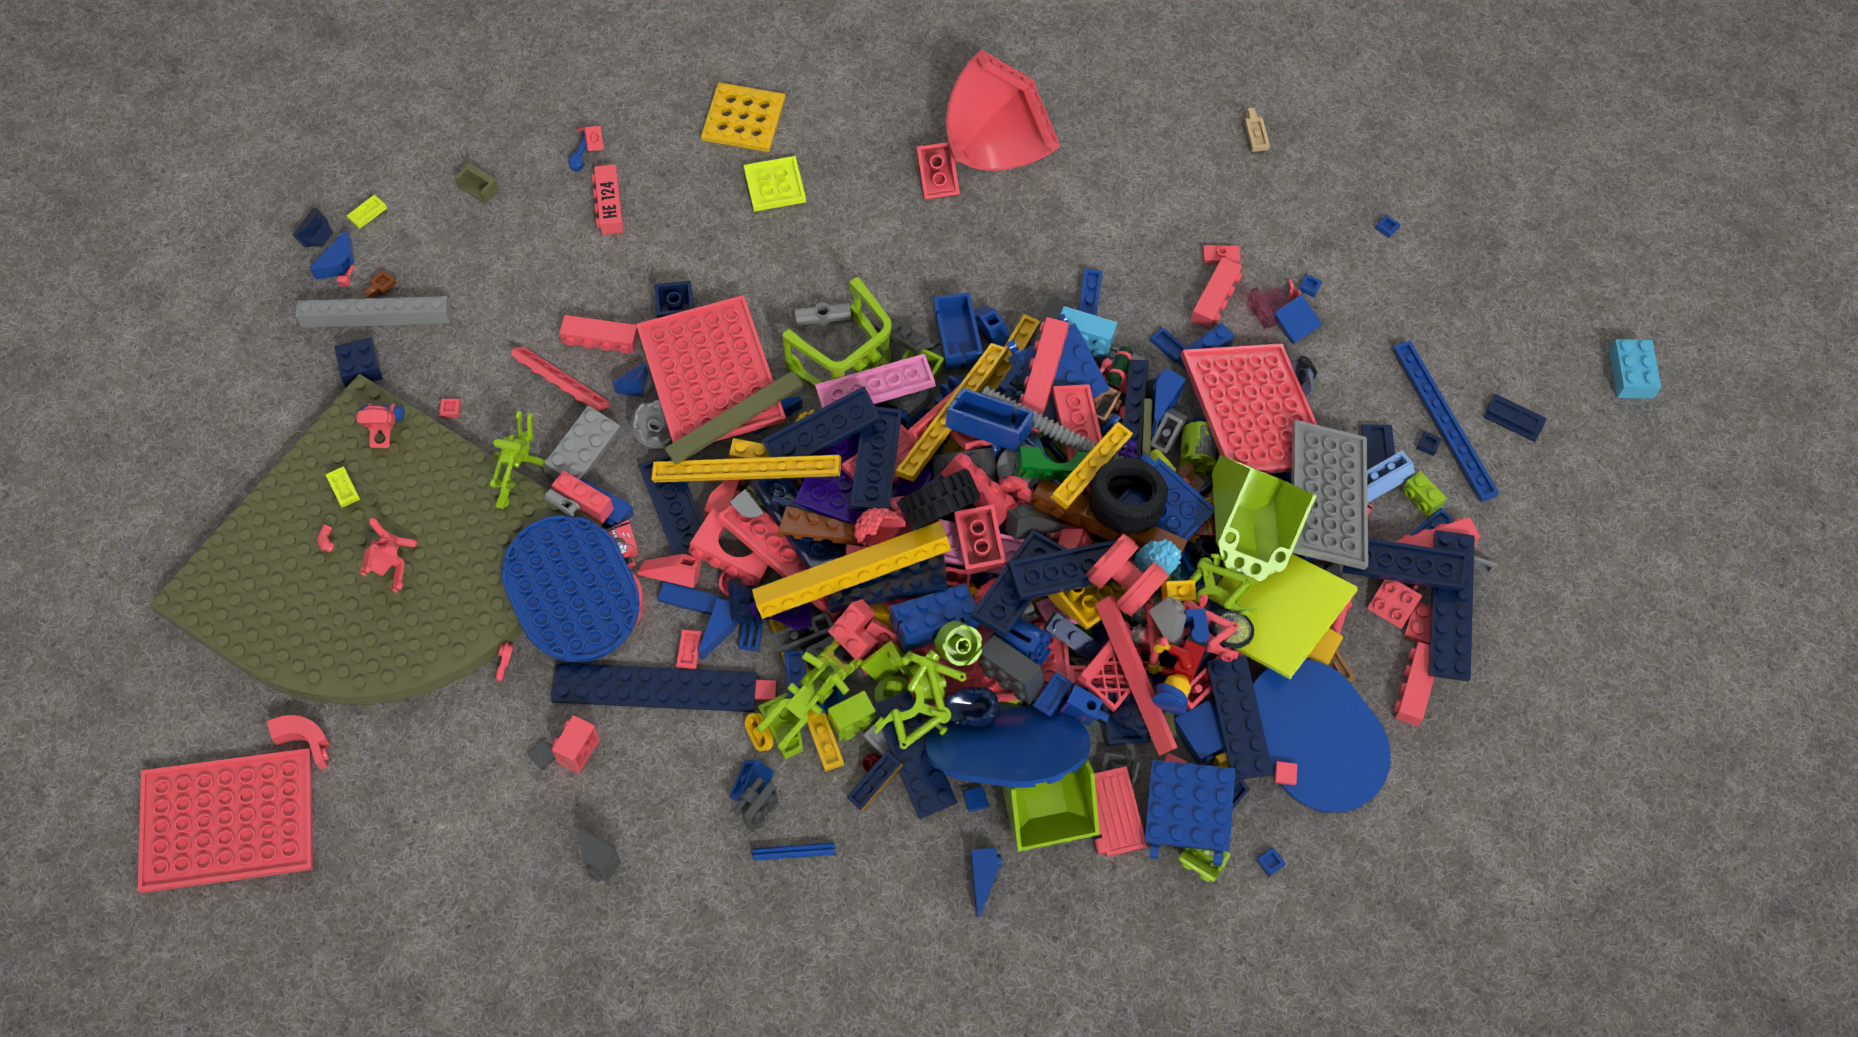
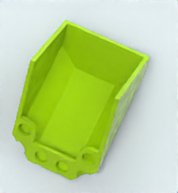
[1212,455,1316,581]
[1002,758,1100,852]

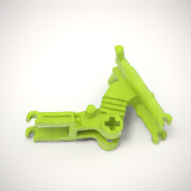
[756,639,863,751]

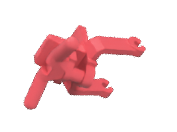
[360,518,417,593]

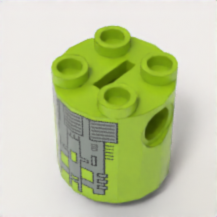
[1180,421,1219,476]

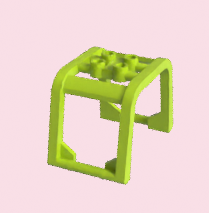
[783,277,892,389]

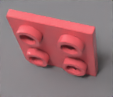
[1367,580,1422,629]

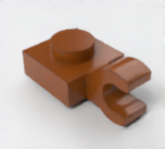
[364,270,397,299]

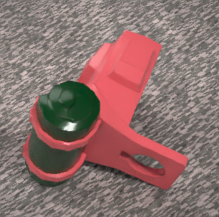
[1103,346,1133,397]

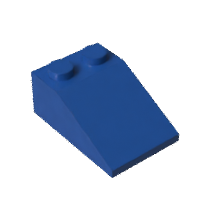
[1151,368,1186,439]

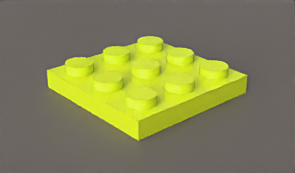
[743,156,806,212]

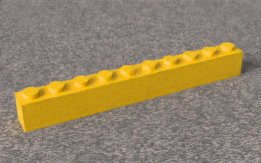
[752,521,951,619]

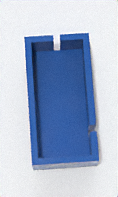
[933,292,983,371]
[945,388,1034,452]
[889,583,980,652]

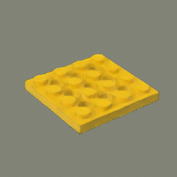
[701,82,786,152]

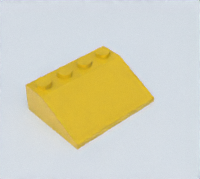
[1047,581,1125,630]

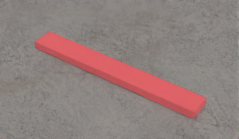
[1095,595,1178,756]

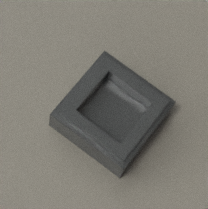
[528,741,555,770]

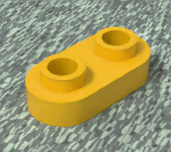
[745,713,773,751]

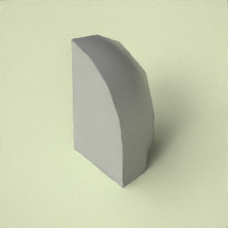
[730,489,764,518]

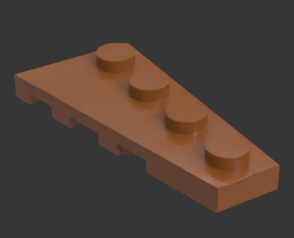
[777,506,858,545]

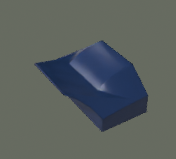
[292,208,333,247]

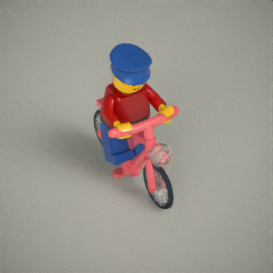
[1131,590,1254,716]

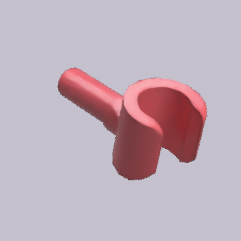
[337,264,355,286]
[1288,279,1300,301]

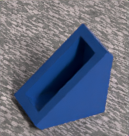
[613,363,648,397]

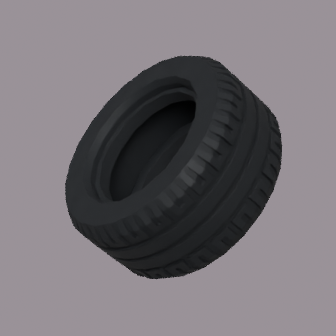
[1089,458,1168,534]

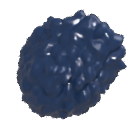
[945,686,999,727]

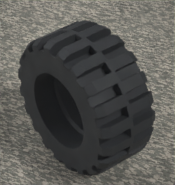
[900,468,980,529]

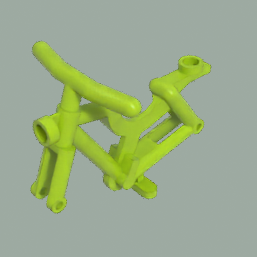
[490,411,546,509]
[1160,554,1257,616]
[874,649,966,749]

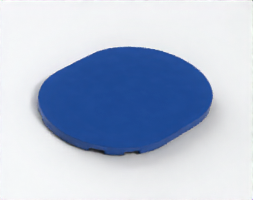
[502,515,640,662]
[1253,659,1391,813]
[926,703,1090,788]

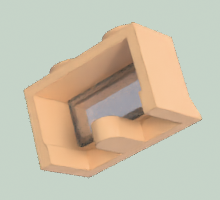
[1093,386,1123,427]

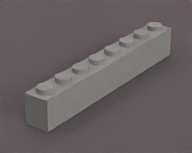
[296,296,451,328]

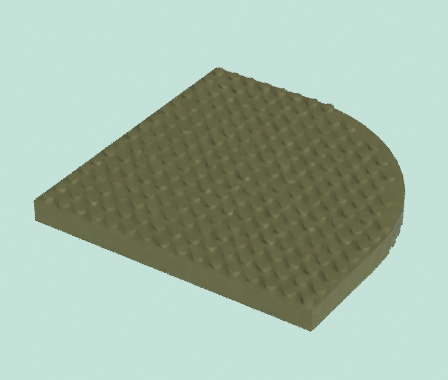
[149,374,602,705]

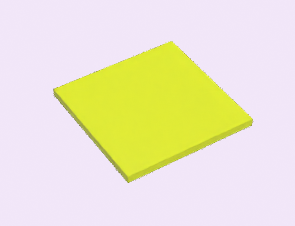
[1208,554,1358,679]

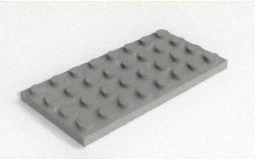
[1291,420,1368,570]

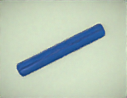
[752,842,835,860]

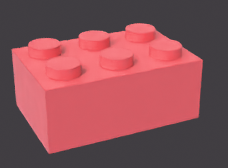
[954,504,1006,575]

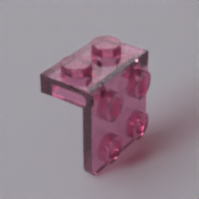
[1247,287,1289,329]

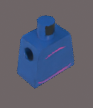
[1059,685,1110,726]

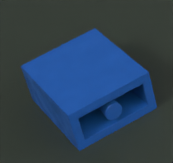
[1174,700,1225,765]

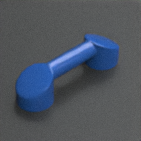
[569,131,587,172]

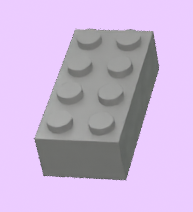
[544,405,620,481]

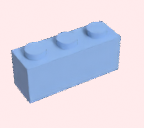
[1367,450,1415,503]

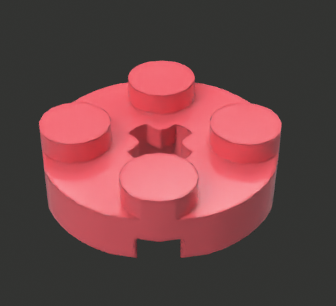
[998,476,1034,505]

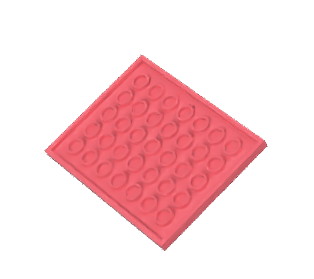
[636,295,786,443]
[1180,344,1318,474]
[138,748,313,893]

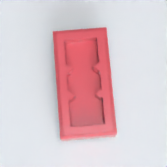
[1203,245,1240,264]
[676,629,702,669]

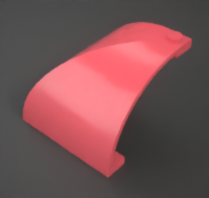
[946,49,1061,171]

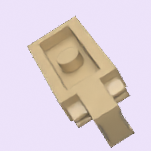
[1244,108,1270,152]

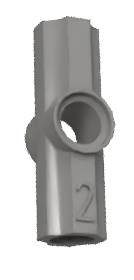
[794,302,851,326]

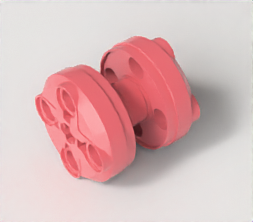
[1085,534,1169,617]

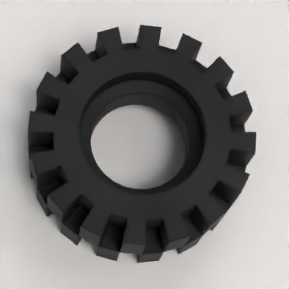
[1189,536,1224,567]

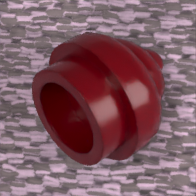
[862,753,881,773]

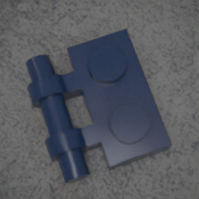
[728,582,762,626]

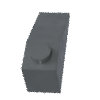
[1005,506,1066,540]
[772,612,833,653]

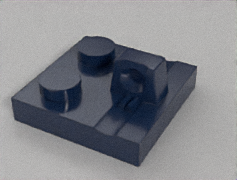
[995,358,1024,400]

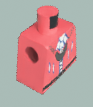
[606,520,638,569]

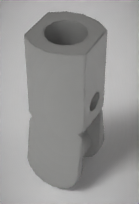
[544,488,581,517]

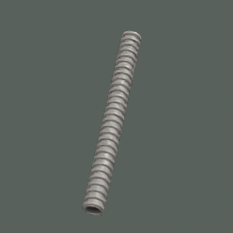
[981,386,1124,462]

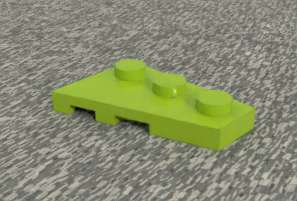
[758,692,803,760]

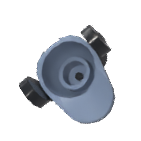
[1291,356,1317,397]

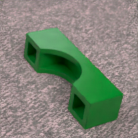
[1015,446,1093,483]

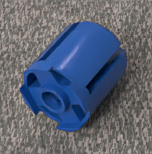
[995,617,1054,665]

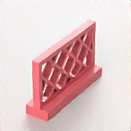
[1074,621,1151,712]

